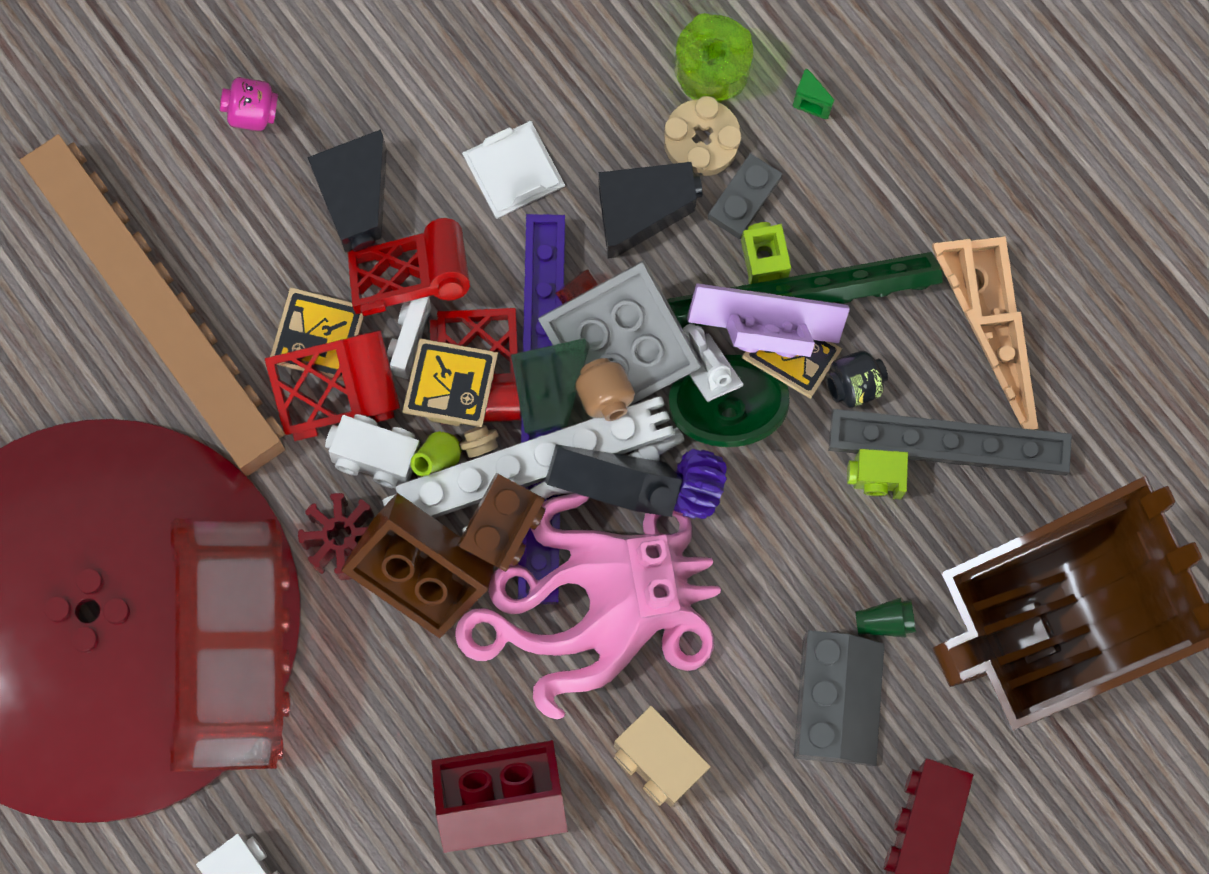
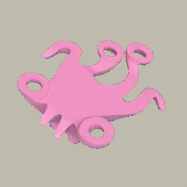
[455,493,721,719]

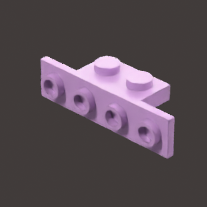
[687,283,850,358]

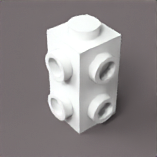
[325,414,420,488]

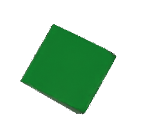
[792,68,834,120]

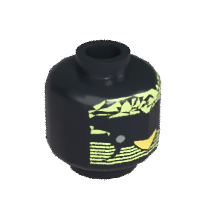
[825,350,888,408]

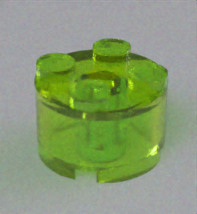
[674,13,753,103]

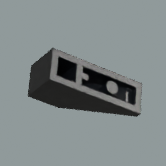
[545,444,683,517]

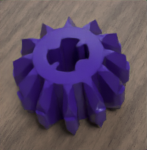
[674,449,727,519]

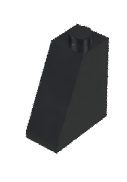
[307,129,387,252]
[598,162,703,259]

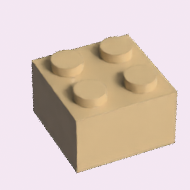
[613,706,710,807]

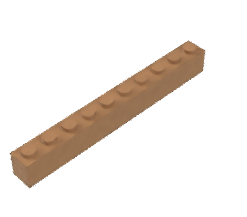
[19,134,286,477]

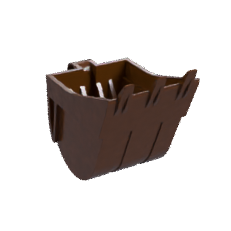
[932,475,1209,731]

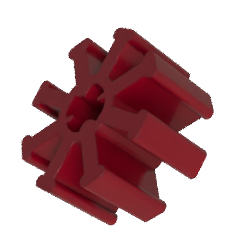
[298,493,374,580]

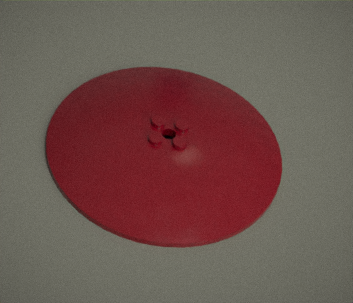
[0,419,301,823]

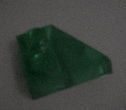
[511,338,590,435]

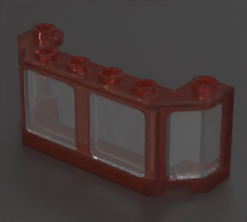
[170,518,290,772]

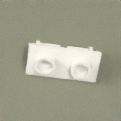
[683,324,743,402]

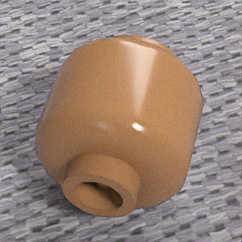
[576,358,635,421]

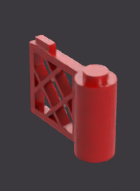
[347,218,470,317]
[430,308,521,425]
[264,330,400,441]

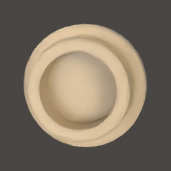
[459,425,499,458]

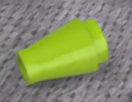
[410,431,461,476]

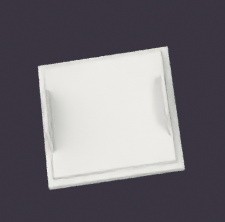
[462,121,565,219]

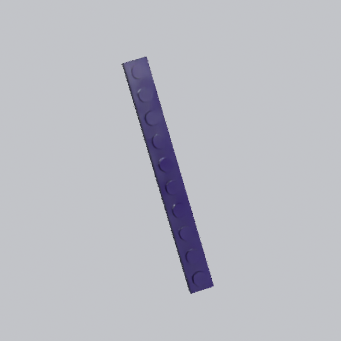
[518,214,565,604]

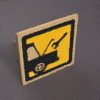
[270,287,364,382]
[403,338,498,427]
[742,340,842,399]

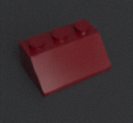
[431,740,568,853]

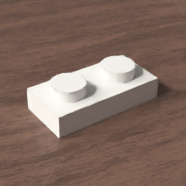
[387,296,431,379]

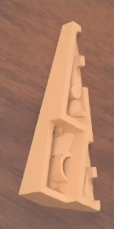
[932,236,1038,430]

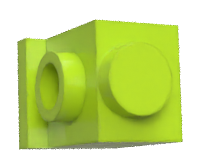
[741,222,791,284]
[847,449,908,500]

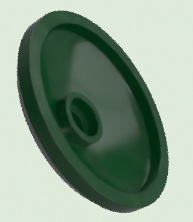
[669,355,790,447]

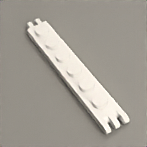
[382,397,675,518]

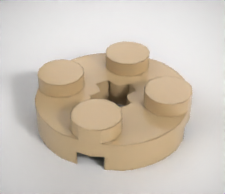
[664,96,741,176]

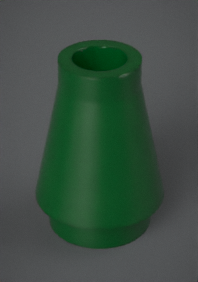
[855,597,916,638]

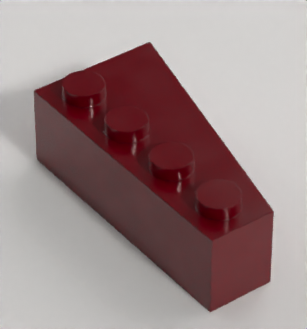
[883,758,974,874]

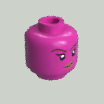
[219,77,278,131]

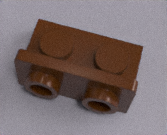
[457,473,546,572]

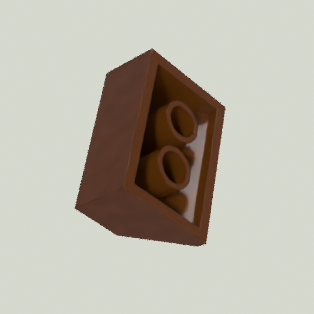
[341,493,494,639]

